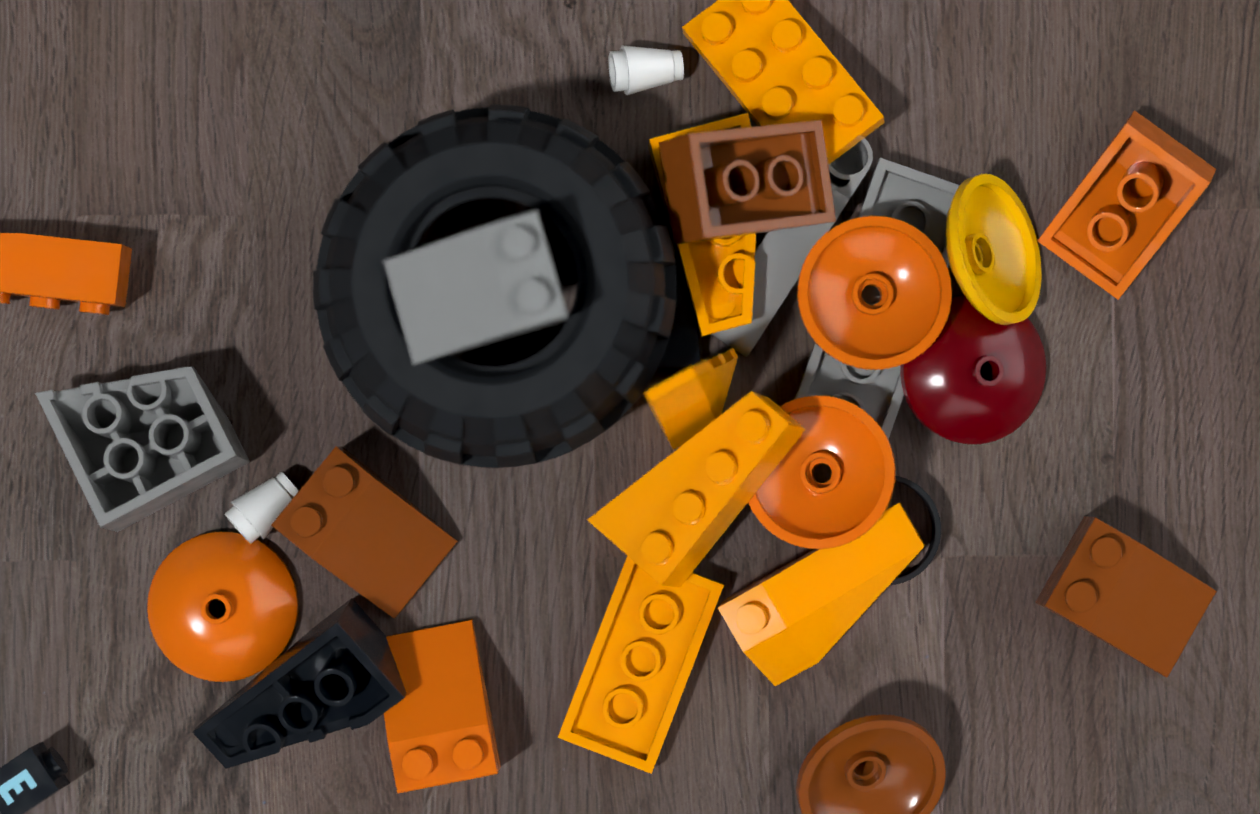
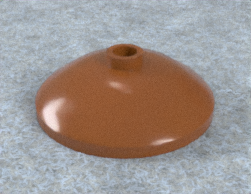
[796,715,946,814]

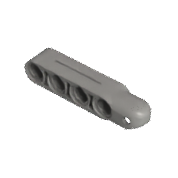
[711,138,873,357]

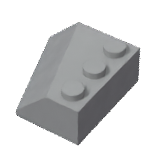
[35,366,250,532]

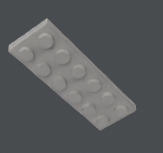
[795,158,960,440]

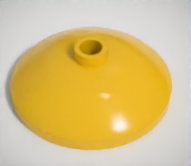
[946,174,1042,325]

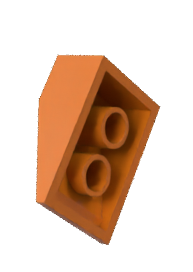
[1037,110,1216,300]
[384,619,501,794]

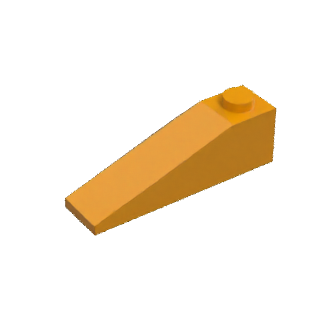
[648,113,756,336]
[644,348,738,450]
[718,502,925,686]

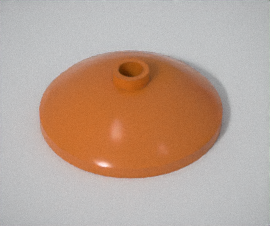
[797,216,952,370]
[748,395,896,549]
[147,531,299,682]

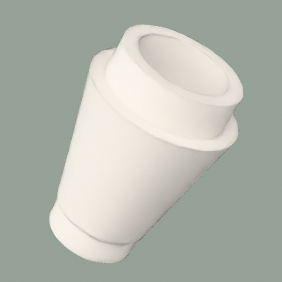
[608,45,684,95]
[224,472,299,544]

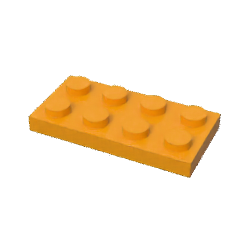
[682,0,884,165]
[557,556,724,774]

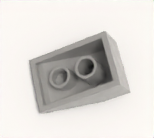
[383,210,569,365]

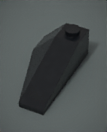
[193,598,407,769]

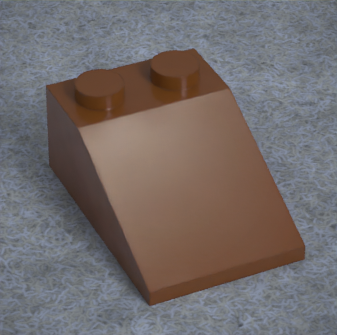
[659,120,836,245]
[271,446,458,619]
[1035,516,1216,678]

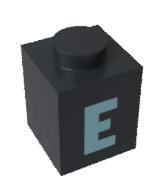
[0,742,70,814]

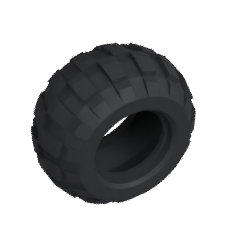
[313,104,676,468]

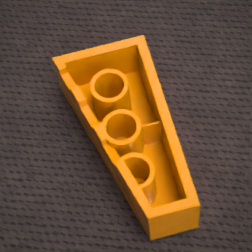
[587,391,806,587]

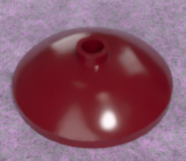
[900,294,1046,444]

